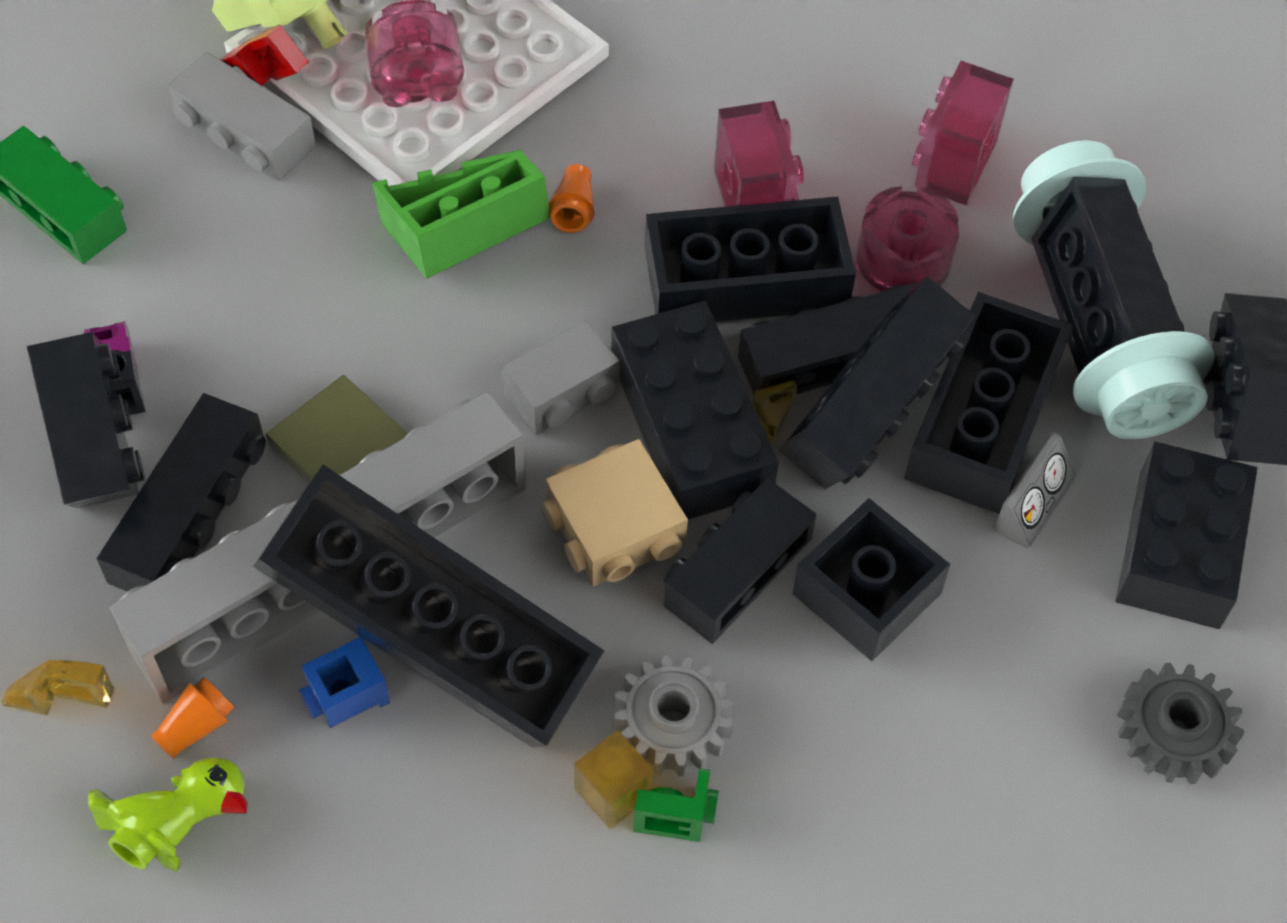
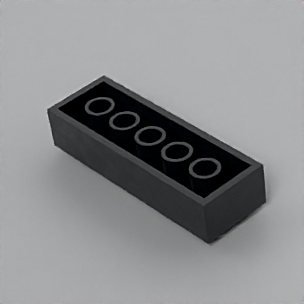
[253,465,605,747]

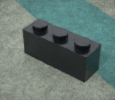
[663,478,816,644]

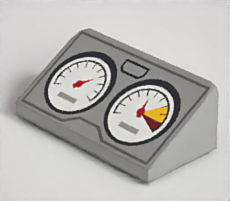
[995,432,1075,548]

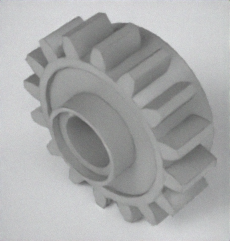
[613,654,734,776]

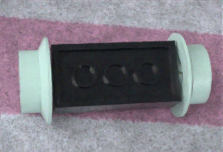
[1013,140,1215,439]

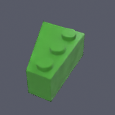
[372,150,551,279]

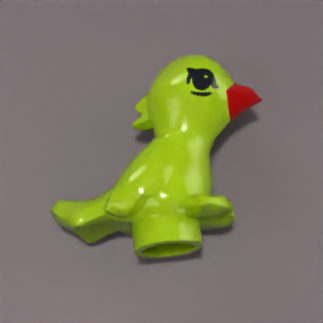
[88,758,248,872]

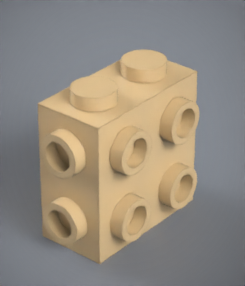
[541,439,688,587]

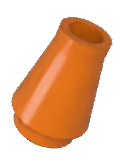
[549,164,595,233]
[150,677,235,759]

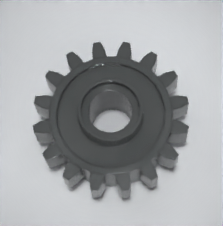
[1117,662,1244,784]

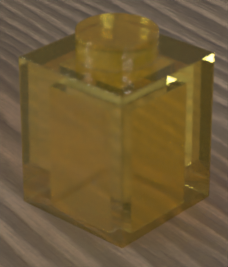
[574,730,654,829]

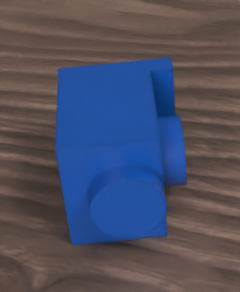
[299,637,390,728]

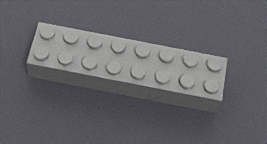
[109,391,526,704]

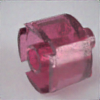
[364,0,464,107]
[855,186,959,292]

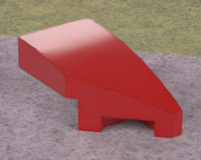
[220,24,309,86]

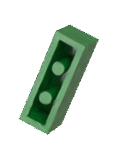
[0,125,127,264]

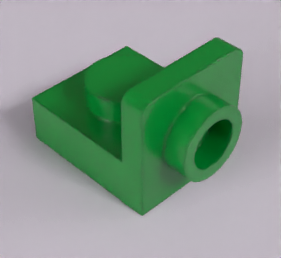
[633,768,719,842]

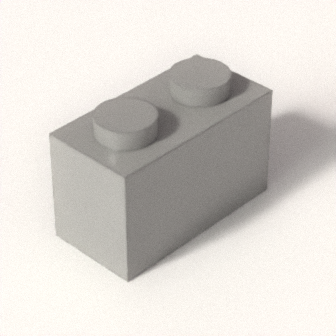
[501,319,619,435]

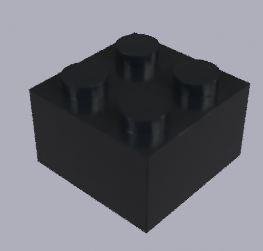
[792,498,951,661]

